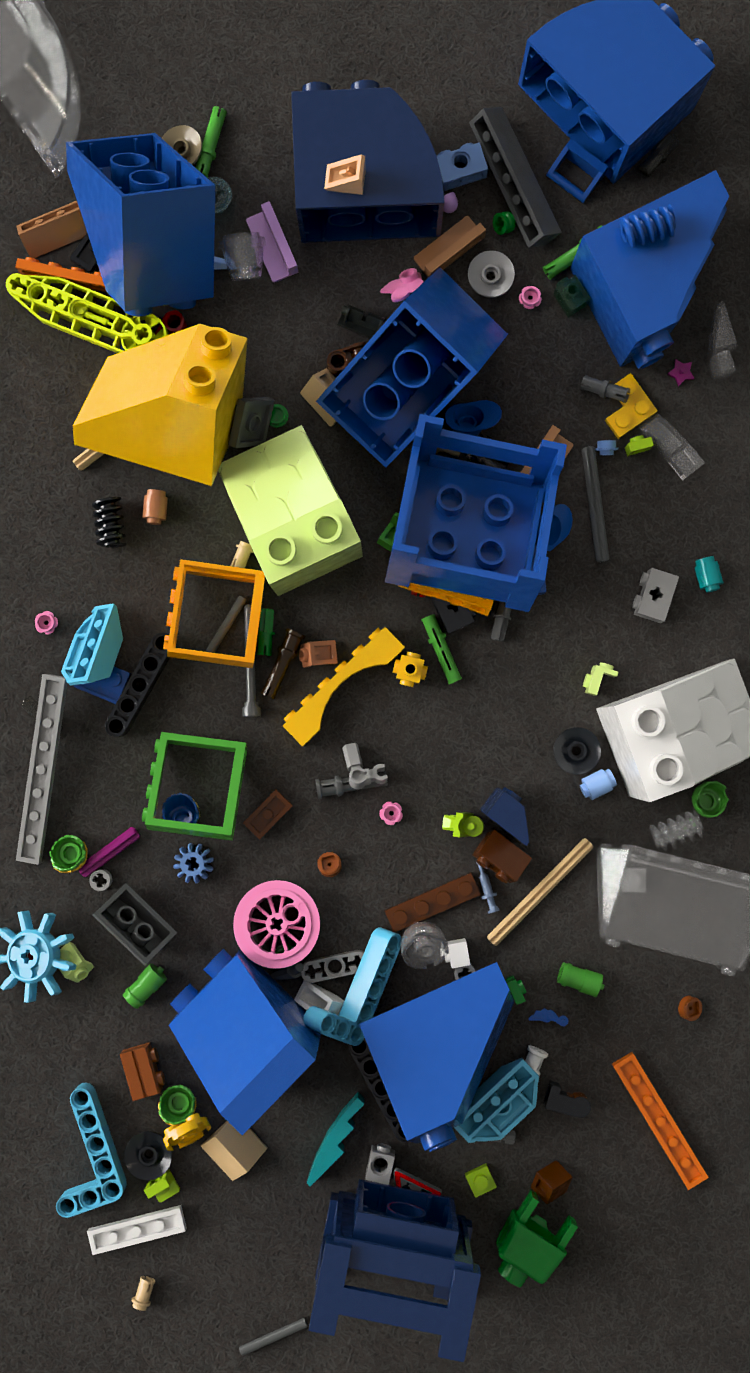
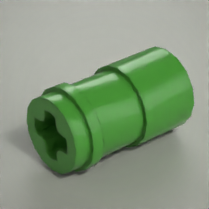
[557,962,604,997]
[123,963,167,1009]

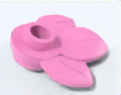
[380,268,424,302]

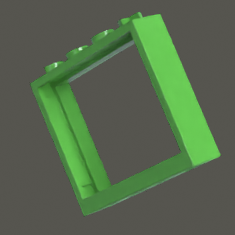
[142,732,247,841]

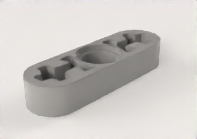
[301,950,364,983]

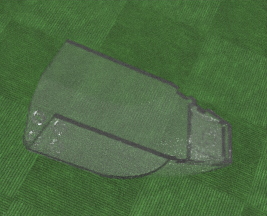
[0,0,82,178]

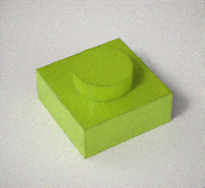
[625,435,654,456]
[465,1163,497,1198]

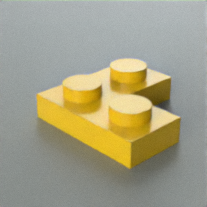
[605,373,658,439]

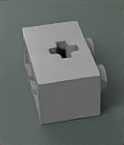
[632,568,679,623]

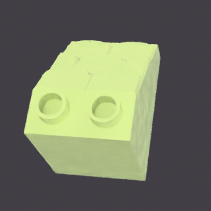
[218,425,363,596]

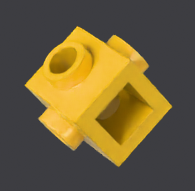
[392,652,428,687]

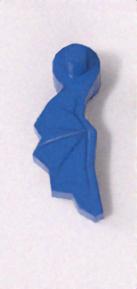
[529,1008,569,1027]

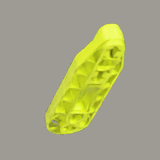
[6,273,169,353]

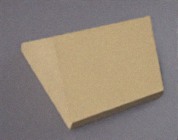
[201,1121,268,1181]

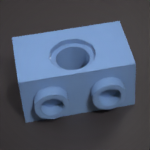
[437,142,488,191]

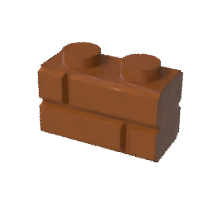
[120,1042,165,1101]

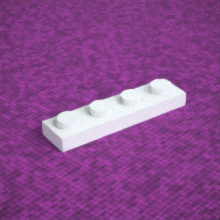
[87,1205,187,1255]

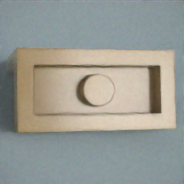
[300,368,337,426]

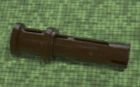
[261,628,306,699]

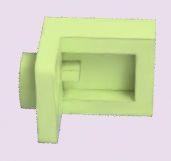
[583,662,619,696]
[59,942,94,983]

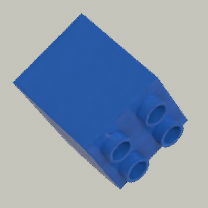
[518,0,716,184]

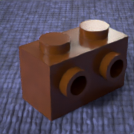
[472,830,532,883]

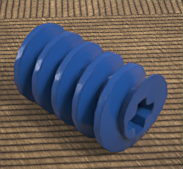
[620,204,676,248]

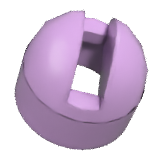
[443,192,458,213]

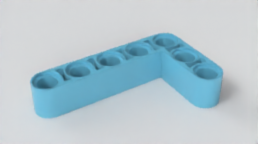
[303,927,402,1046]
[56,1083,127,1218]

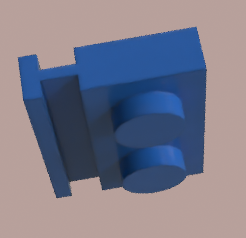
[73,667,131,704]

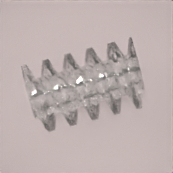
[649,810,704,852]

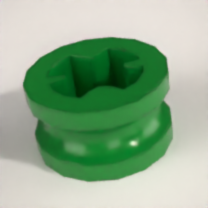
[493,211,515,235]

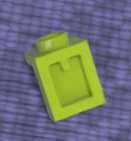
[144,1169,180,1203]

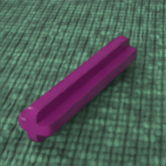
[78,827,140,877]

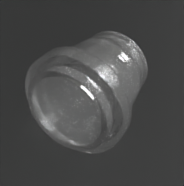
[218,232,266,281]

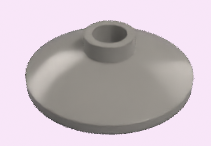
[468,251,515,298]

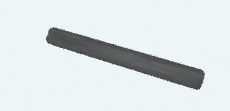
[582,446,609,562]

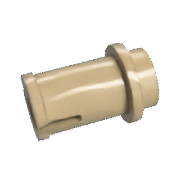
[230,541,254,568]
[132,1276,155,1311]

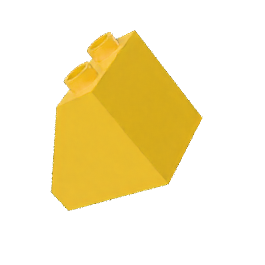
[73,324,247,486]

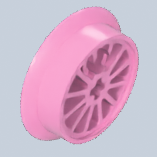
[233,880,320,968]

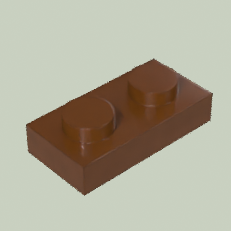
[243,789,293,840]

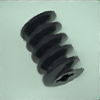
[92,497,127,548]

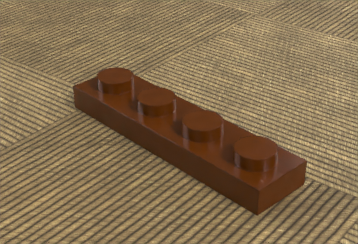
[384,872,481,932]

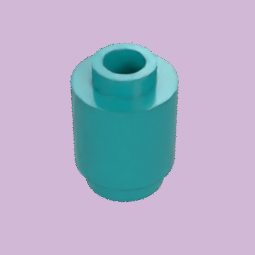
[694,556,723,593]

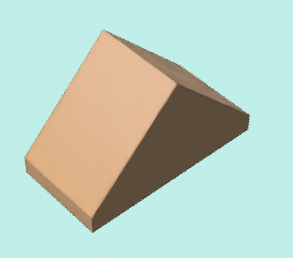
[324,154,366,195]

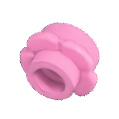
[519,286,542,309]
[35,611,58,634]
[380,802,403,825]

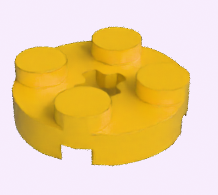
[163,1113,211,1151]

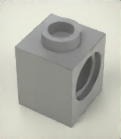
[365,1143,395,1185]

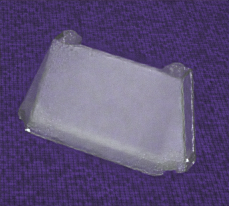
[596,844,750,976]

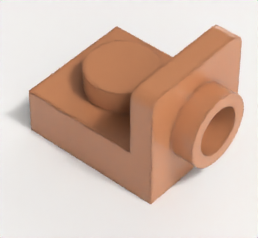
[299,640,338,668]

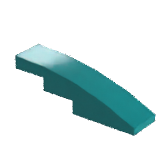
[307,1092,365,1186]

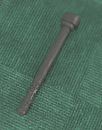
[242,604,261,717]

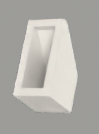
[294,980,344,1015]

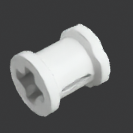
[525,1045,548,1076]

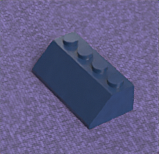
[480,787,529,846]

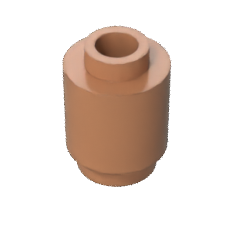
[142,489,168,525]

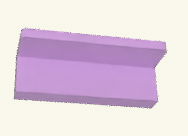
[246,201,299,283]

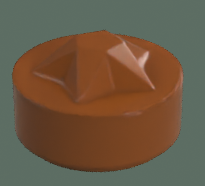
[317,852,342,877]
[678,995,702,1021]

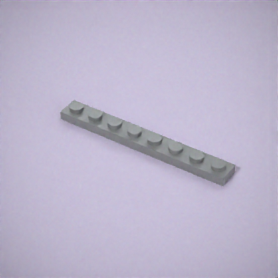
[16,674,68,865]

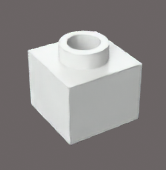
[443,938,471,968]

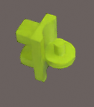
[442,812,484,838]

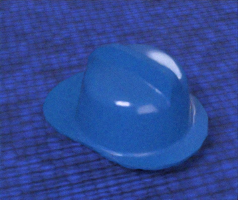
[445,400,502,436]
[535,504,573,551]

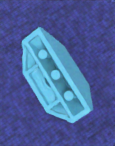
[61,603,123,686]
[454,1058,539,1143]

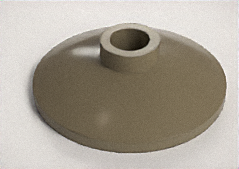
[162,125,202,165]

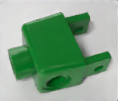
[496,1190,578,1288]

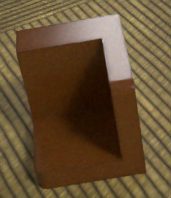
[531,1161,573,1204]

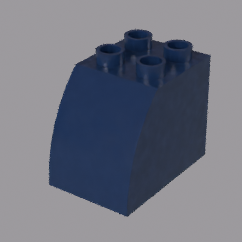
[291,80,444,243]

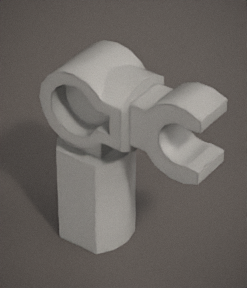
[342,743,388,789]

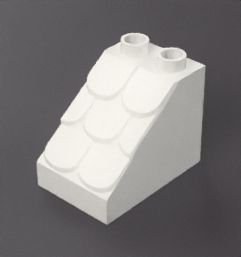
[596,658,750,802]

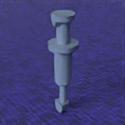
[476,862,500,914]

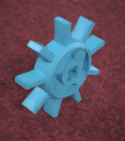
[0,911,77,1003]

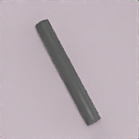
[205,595,247,653]
[239,1317,308,1356]

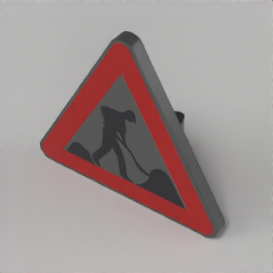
[394,1168,442,1195]

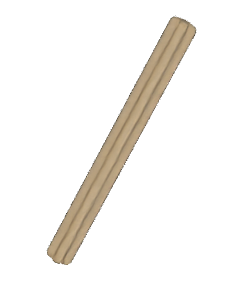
[487,838,594,946]

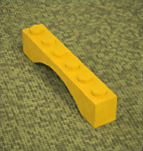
[283,627,405,746]

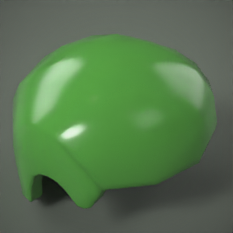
[692,781,729,818]

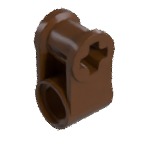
[327,342,366,377]

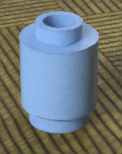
[579,769,617,800]

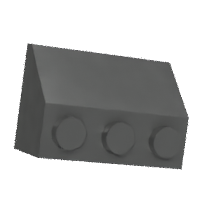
[93,883,177,966]

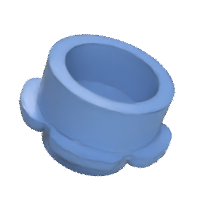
[595,440,618,455]

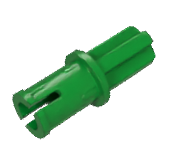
[256,608,275,656]

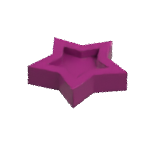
[667,359,694,387]

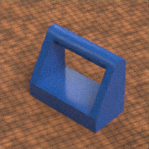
[546,139,608,203]

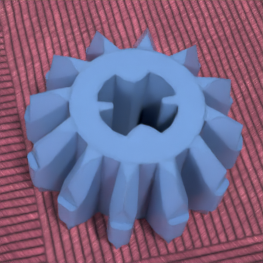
[173,843,214,883]

